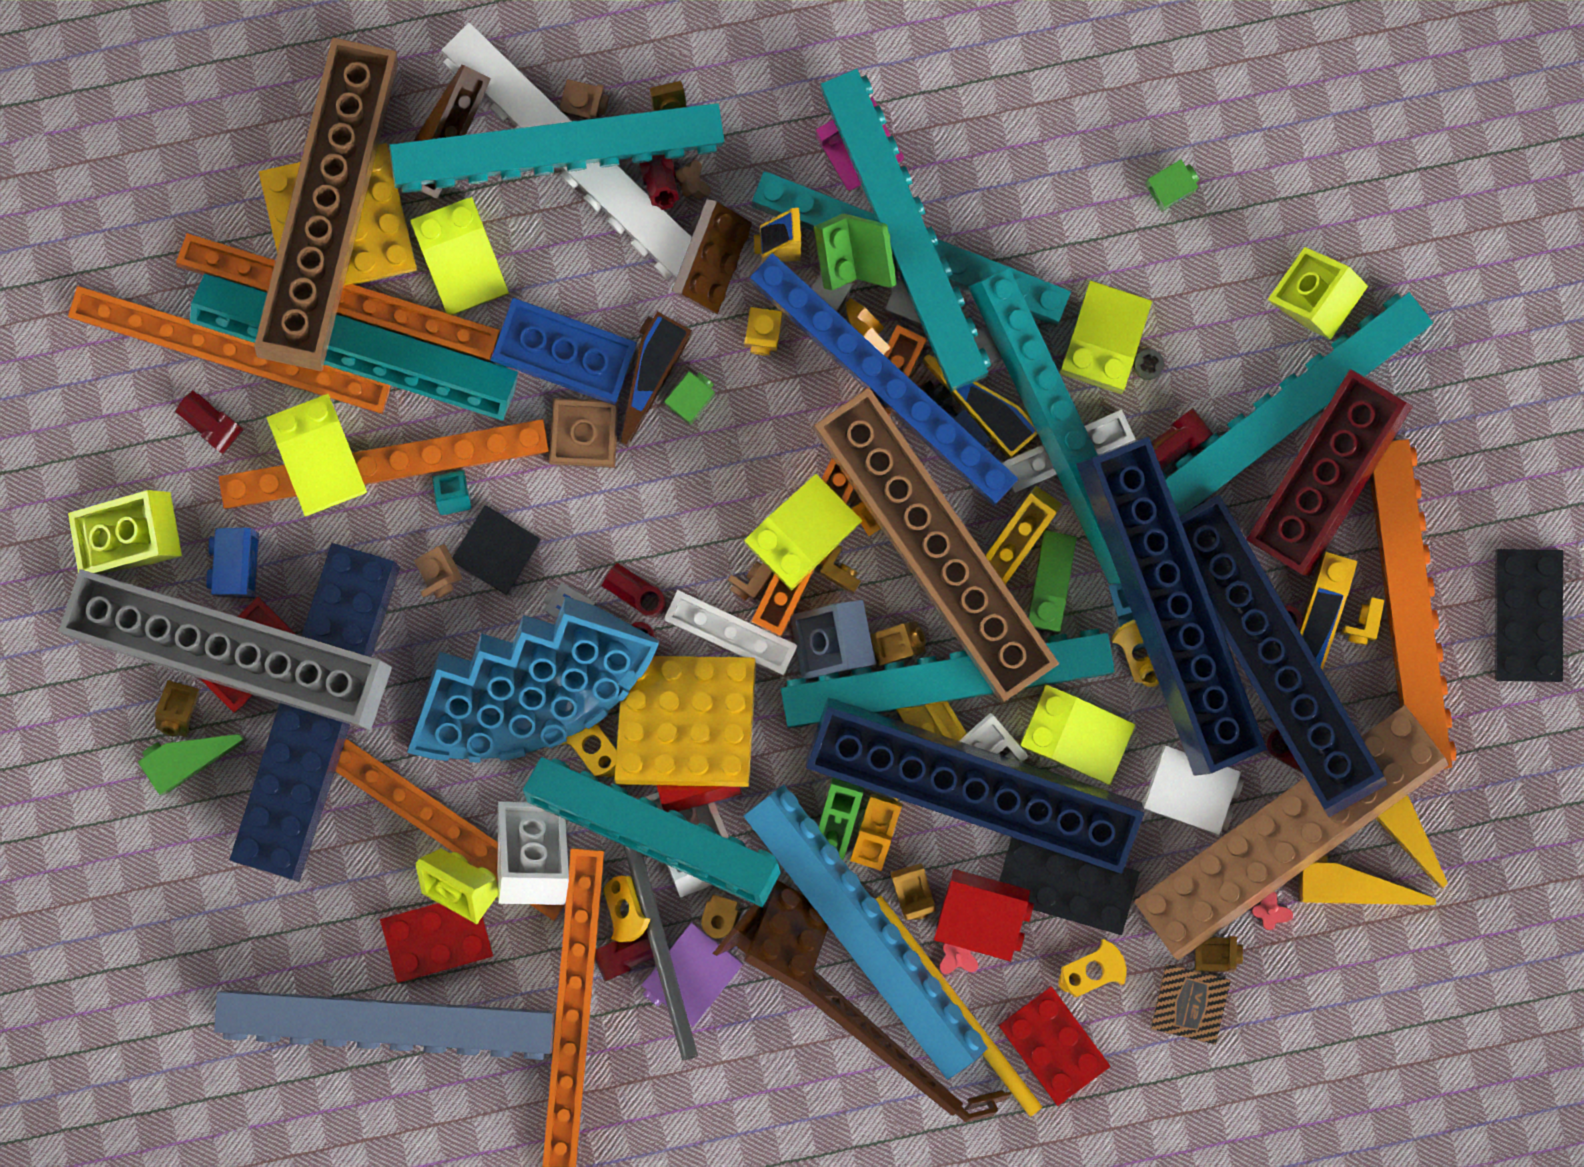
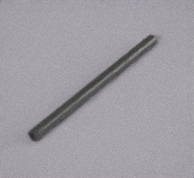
[623,845,698,1060]

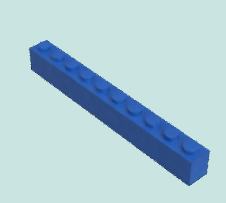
[750,253,1018,506]

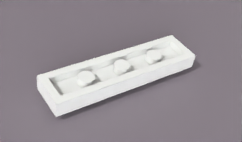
[1002,409,1135,494]
[664,590,798,676]

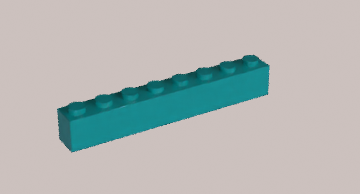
[523,757,780,907]

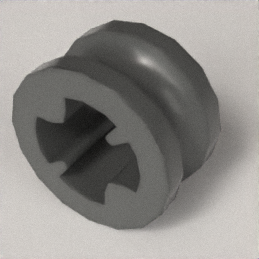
[1133,349,1164,380]

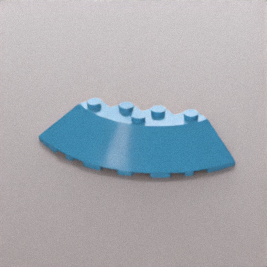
[407,596,659,763]

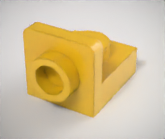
[744,307,782,356]
[1341,597,1385,645]

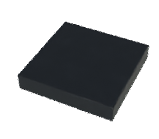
[452,505,541,596]

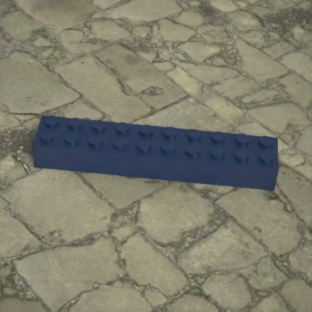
[1076,436,1267,776]
[1180,494,1388,817]
[229,543,400,883]
[806,697,1145,874]

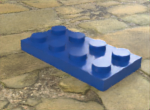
[490,298,637,405]

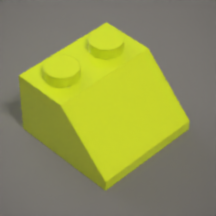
[1268,247,1368,340]
[416,848,498,924]

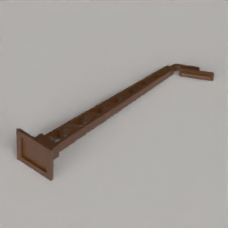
[712,902,1012,1122]

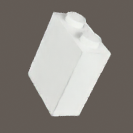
[1143,746,1244,835]

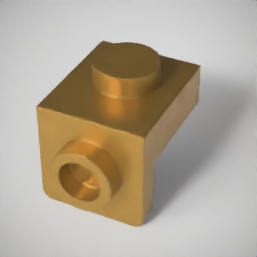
[890,863,936,920]
[1195,936,1243,972]

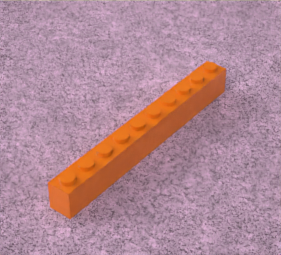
[751,324,927,638]
[1369,439,1456,769]

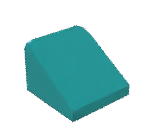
[432,470,472,515]

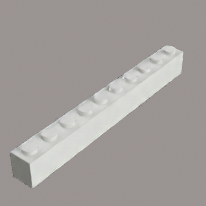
[441,23,692,280]

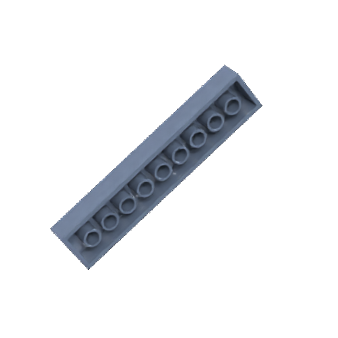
[214,990,556,1060]

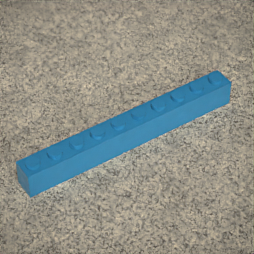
[743,784,988,1080]

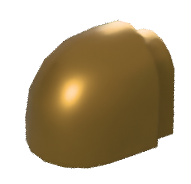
[701,894,741,939]

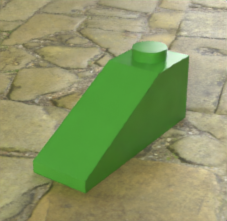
[1027,530,1077,634]
[138,734,247,796]
[818,777,864,861]

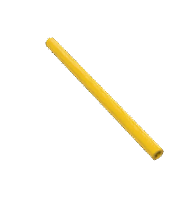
[875,895,1043,1117]

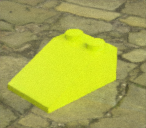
[410,197,509,315]
[1059,280,1152,394]
[266,394,367,516]
[744,474,862,591]
[68,490,182,574]
[1020,685,1136,785]

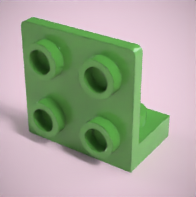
[814,213,897,291]

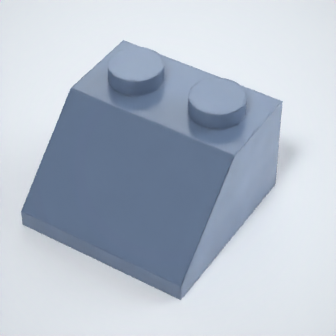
[790,600,876,679]

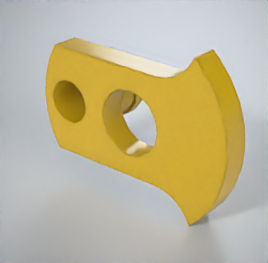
[1111,620,1159,687]
[561,722,617,778]
[603,875,650,942]
[1058,939,1127,997]

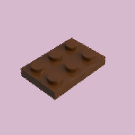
[672,199,752,314]
[744,880,829,993]

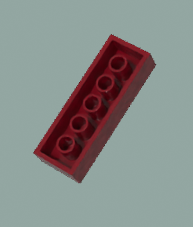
[1246,369,1413,576]

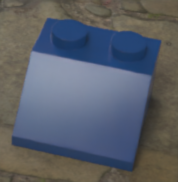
[206,527,259,599]

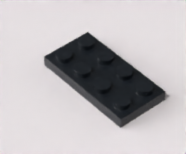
[1495,549,1563,682]
[999,837,1140,935]

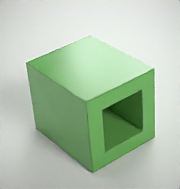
[1145,159,1199,212]
[664,371,715,426]

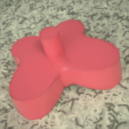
[1251,891,1293,930]
[939,943,978,974]

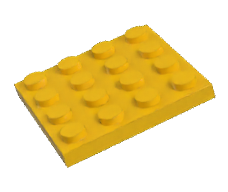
[258,143,417,286]
[615,656,756,787]

